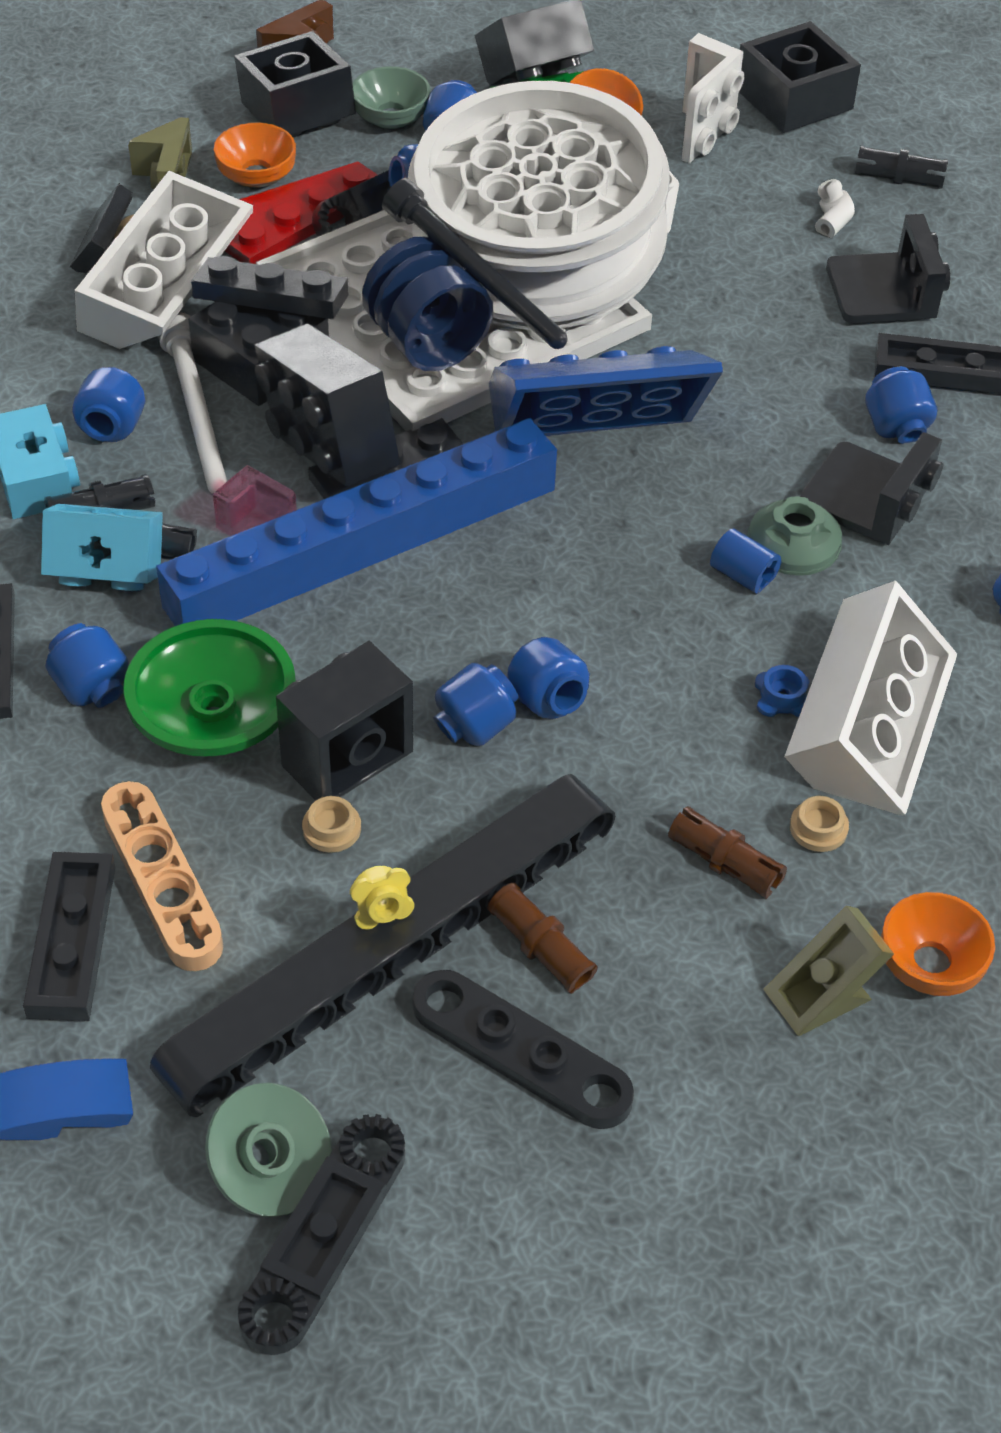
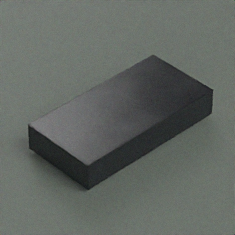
[70,183,133,273]

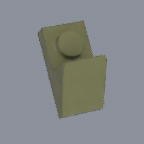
[128,117,192,189]
[763,905,894,1036]

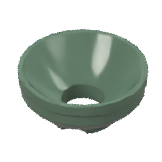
[353,66,430,129]
[747,496,842,576]

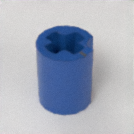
[710,528,781,594]

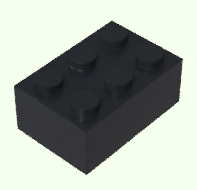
[255,323,400,487]

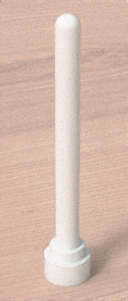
[158,312,228,495]

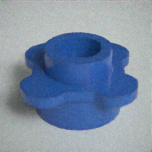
[755,665,810,717]

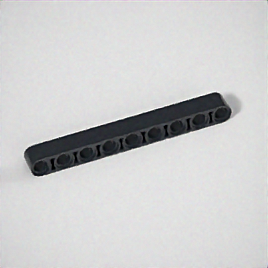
[150,774,616,1117]

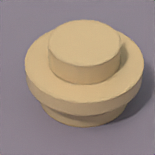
[302,796,361,853]
[790,796,849,852]

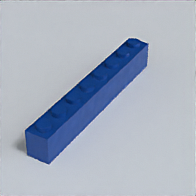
[156,418,557,626]

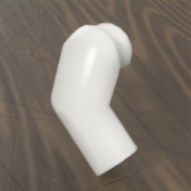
[815,179,855,238]

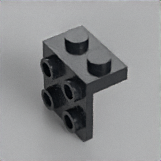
[826,214,950,323]
[800,432,944,546]

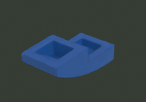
[0,1059,133,1140]

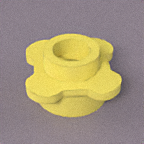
[350,866,414,929]

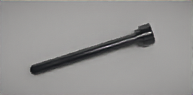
[382,178,568,349]

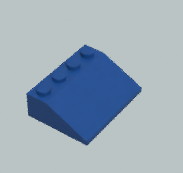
[489,346,723,436]

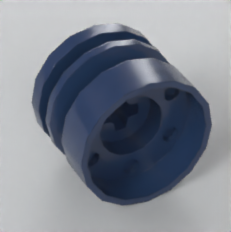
[362,237,493,371]

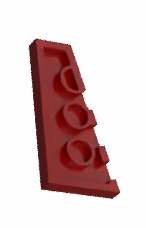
[225,161,377,264]

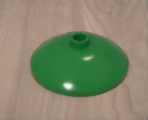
[123,619,296,756]

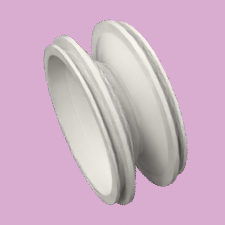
[408,81,670,330]

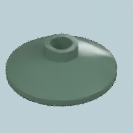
[205,1083,332,1217]

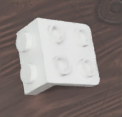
[682,33,744,164]

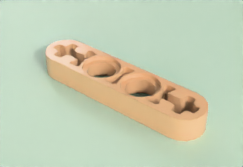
[101,781,223,971]

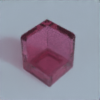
[213,465,297,536]

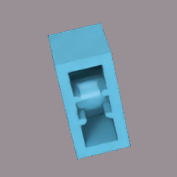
[0,404,80,519]
[41,504,163,591]

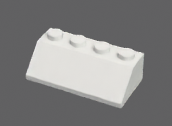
[75,171,253,349]
[784,581,957,816]

